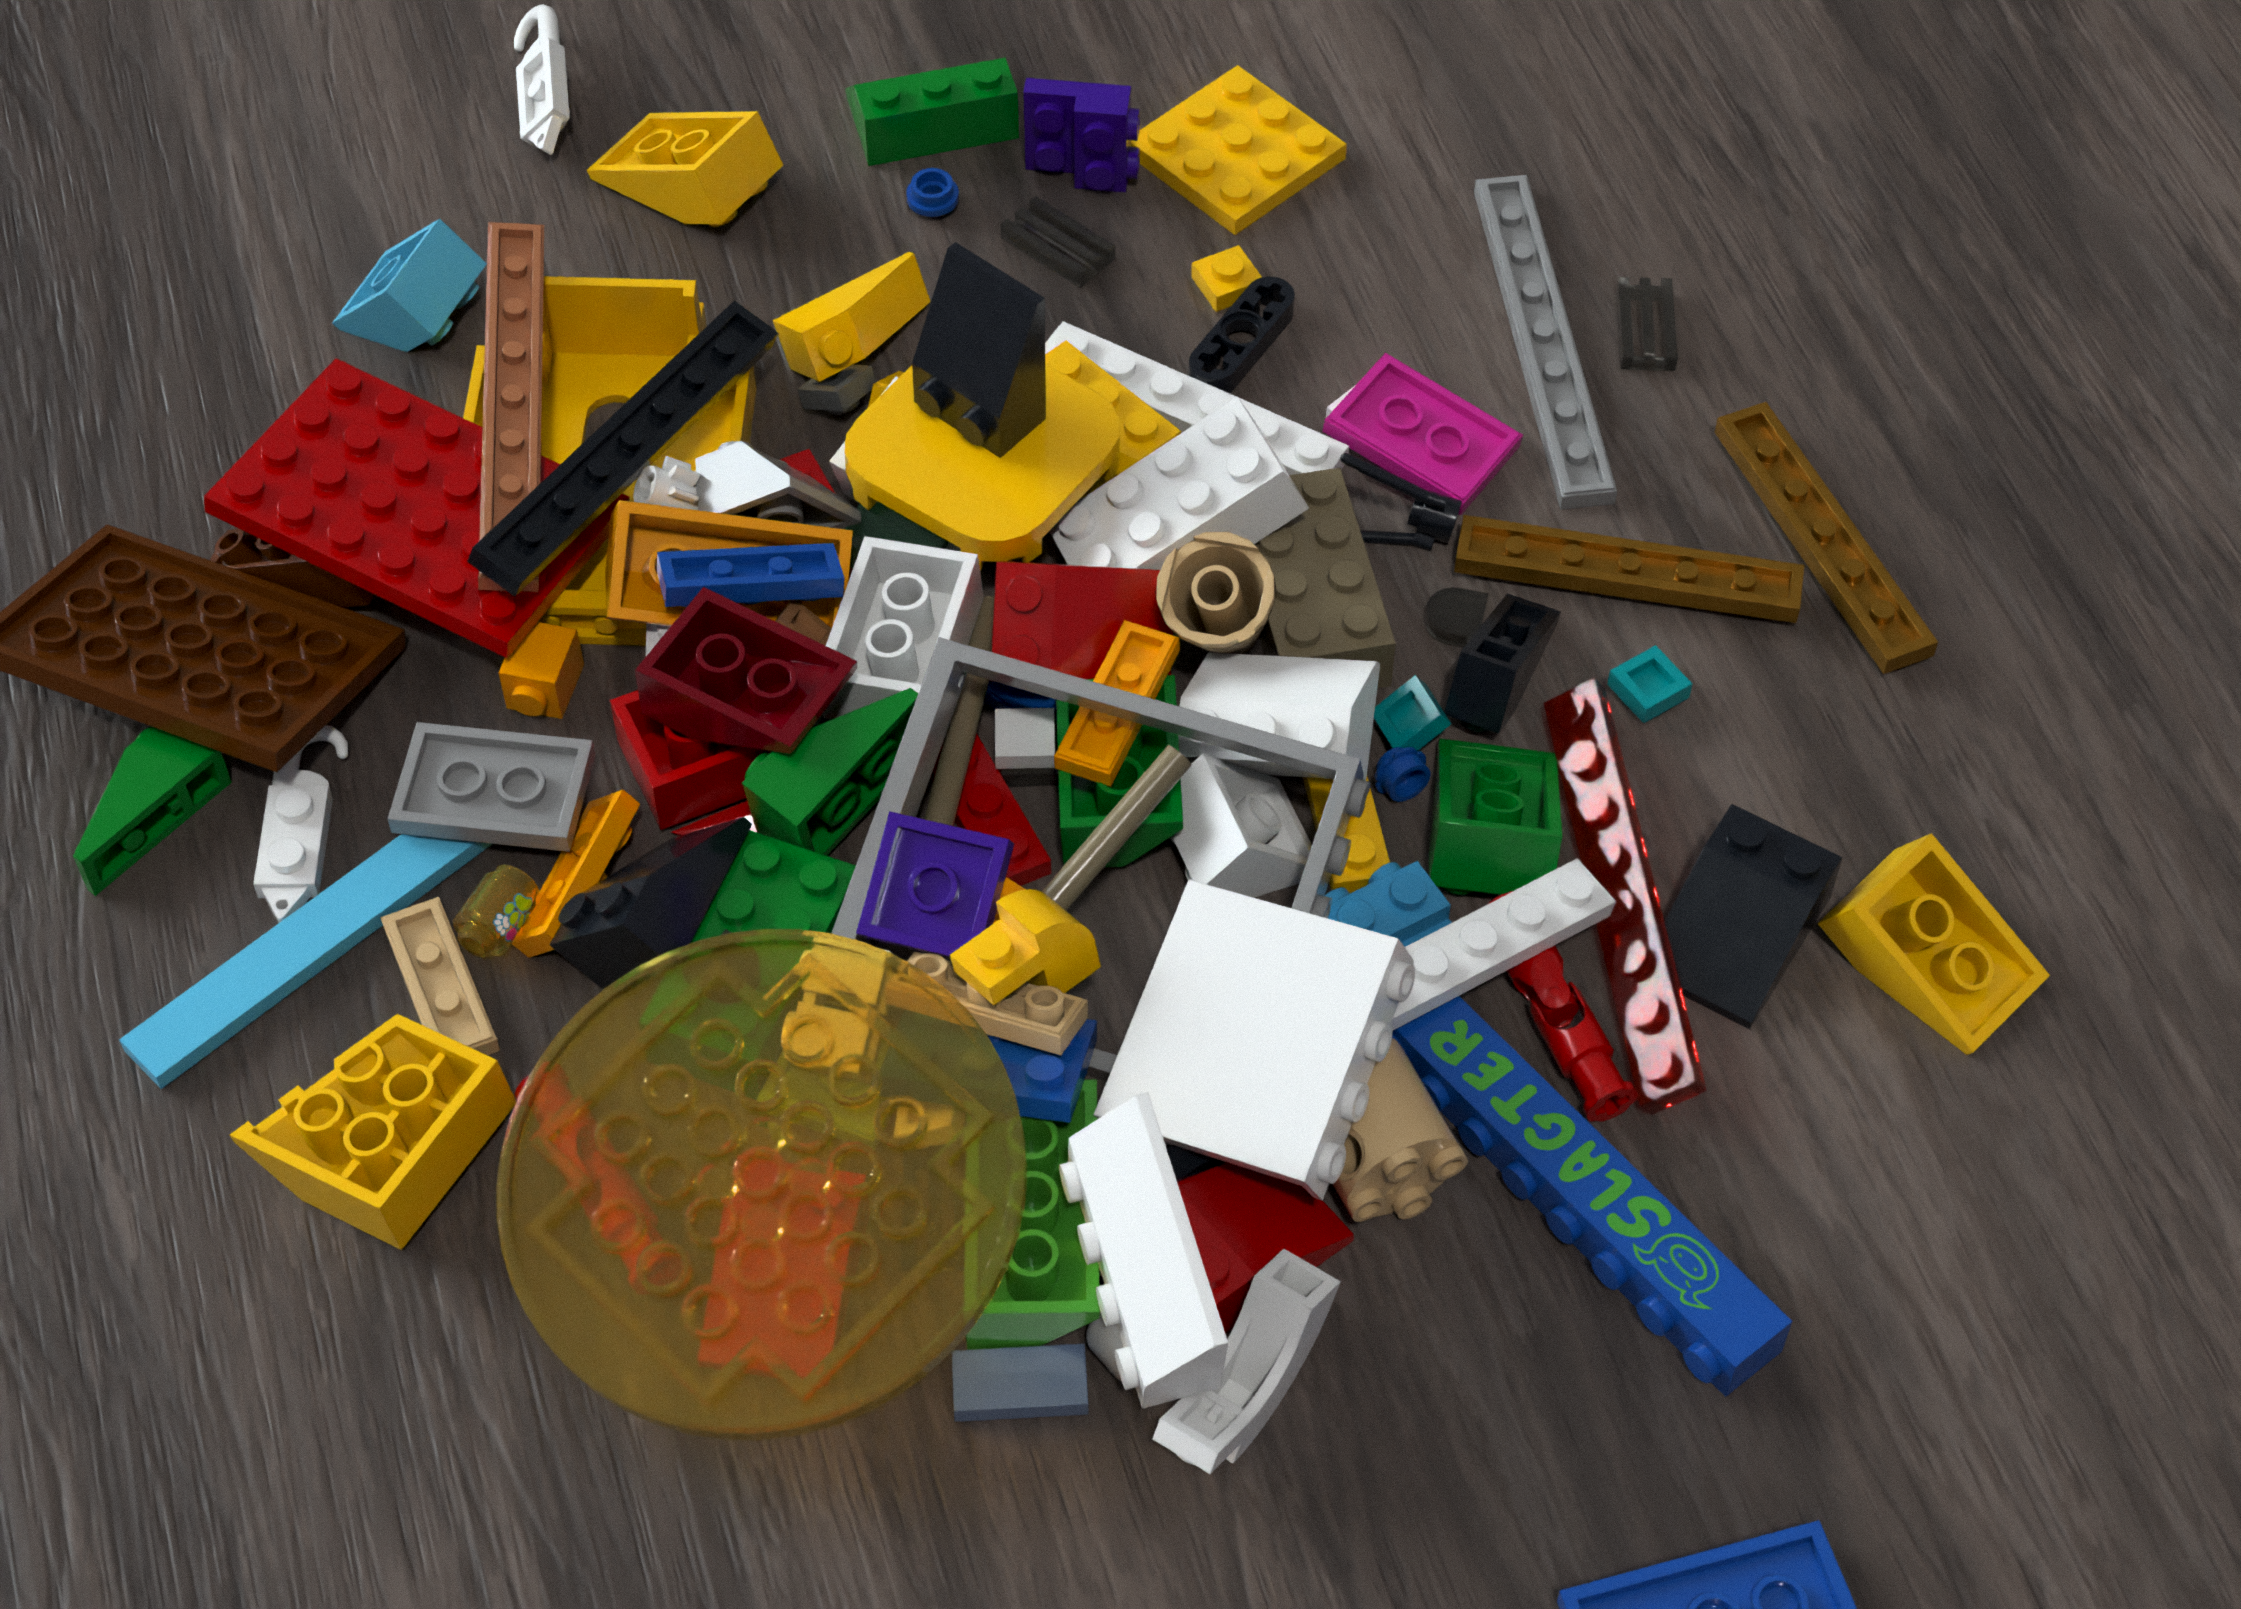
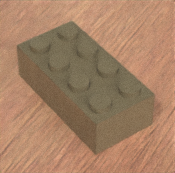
[1254,468,1396,688]

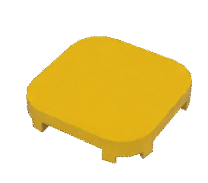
[844,364,1120,570]

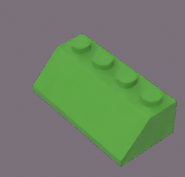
[964,1079,1100,1350]

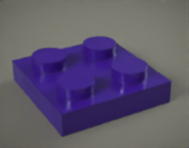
[856,811,1014,959]

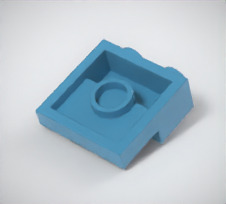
[1325,861,1452,947]

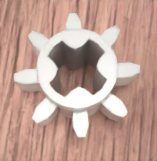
[633,456,700,510]

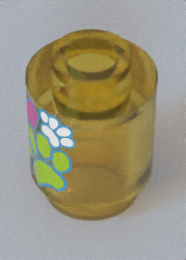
[453,864,539,958]

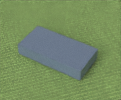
[952,1343,1089,1422]

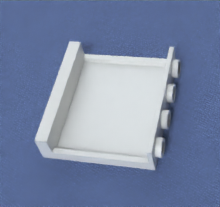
[1093,880,1415,1201]

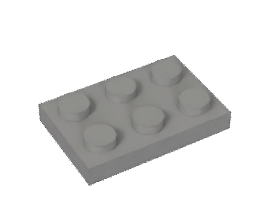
[387,722,596,852]

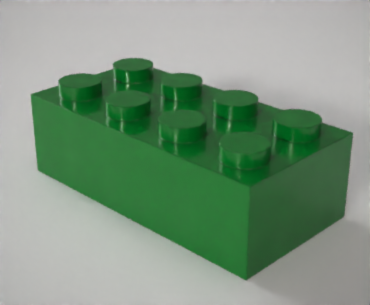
[640,830,856,1102]

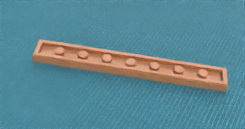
[478,222,544,592]

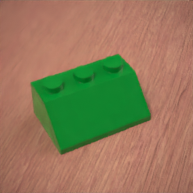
[846,57,1019,166]
[1056,675,1183,867]

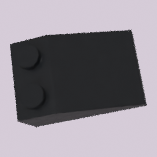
[912,242,1046,458]
[1639,804,1843,1030]
[549,817,752,989]

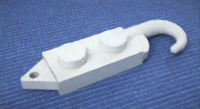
[514,4,570,155]
[253,725,348,923]

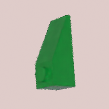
[73,726,232,896]

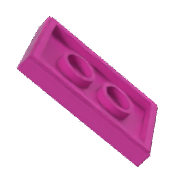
[1322,353,1523,516]

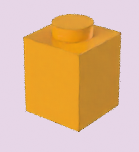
[498,622,584,719]

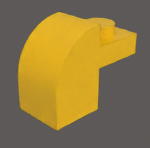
[950,889,1101,1006]

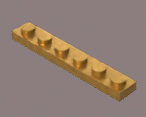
[1714,402,1938,674]
[1454,515,1805,623]

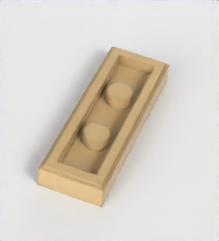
[380,897,500,1055]

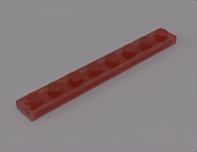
[1544,678,1707,1115]

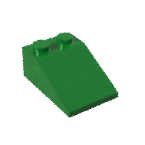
[742,688,918,856]
[1429,738,1563,895]

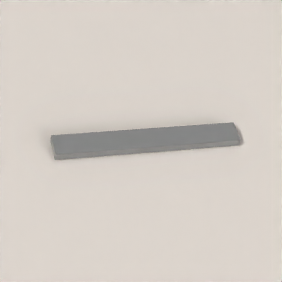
[1474,175,1617,510]

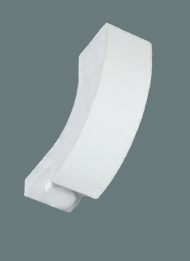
[1152,1249,1341,1474]

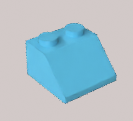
[332,218,487,352]

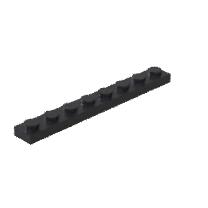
[467,300,779,597]

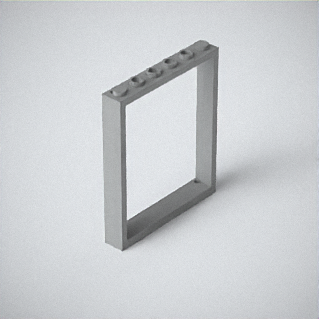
[830,637,1370,1082]

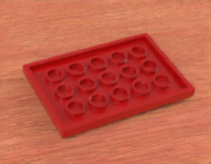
[204,358,630,658]

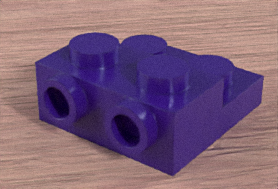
[1023,78,1141,192]

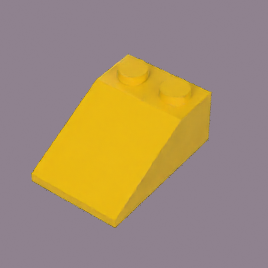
[586,111,783,227]
[1817,833,2050,1055]

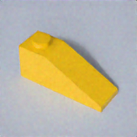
[773,252,931,382]

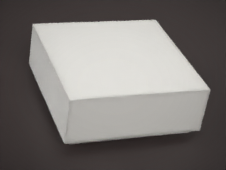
[995,708,1055,769]

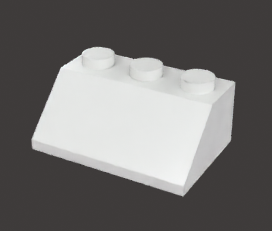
[1178,652,1380,781]

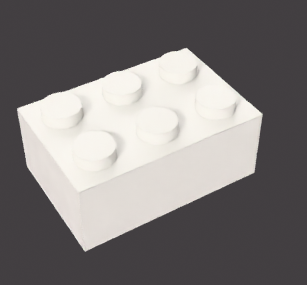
[823,536,984,719]

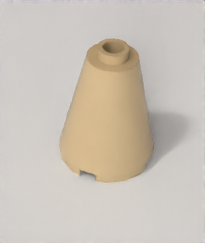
[1156,532,1276,654]

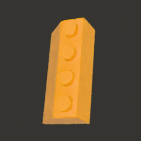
[605,500,853,628]

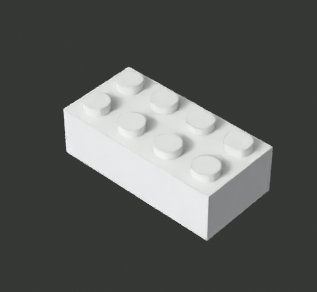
[1050,396,1309,570]

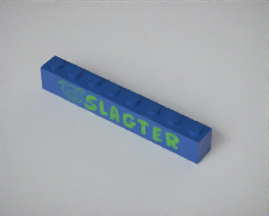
[1392,996,1793,1397]

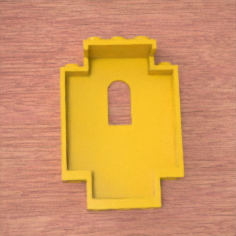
[463,276,756,646]

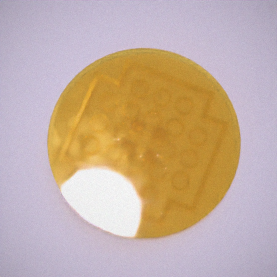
[496,929,1027,1440]

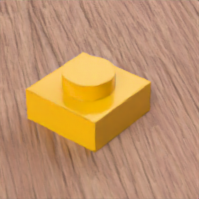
[1191,245,1262,312]

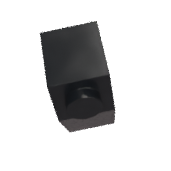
[1444,593,1561,733]

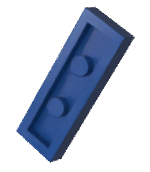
[656,543,845,607]

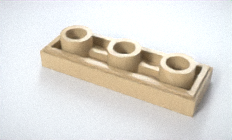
[885,951,1088,1055]

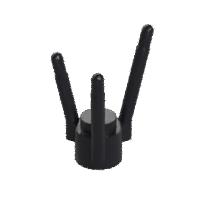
[1340,453,1462,551]

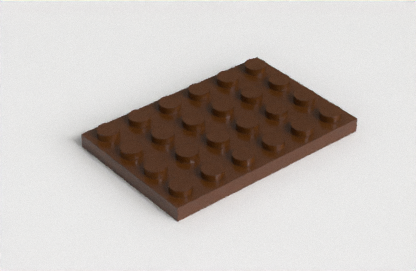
[0,524,405,772]

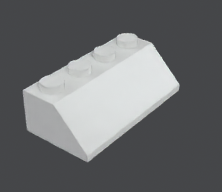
[1059,1092,1228,1409]

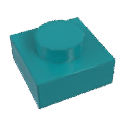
[1607,645,1693,724]
[1374,675,1451,751]

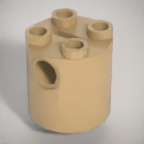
[1333,1038,1468,1222]

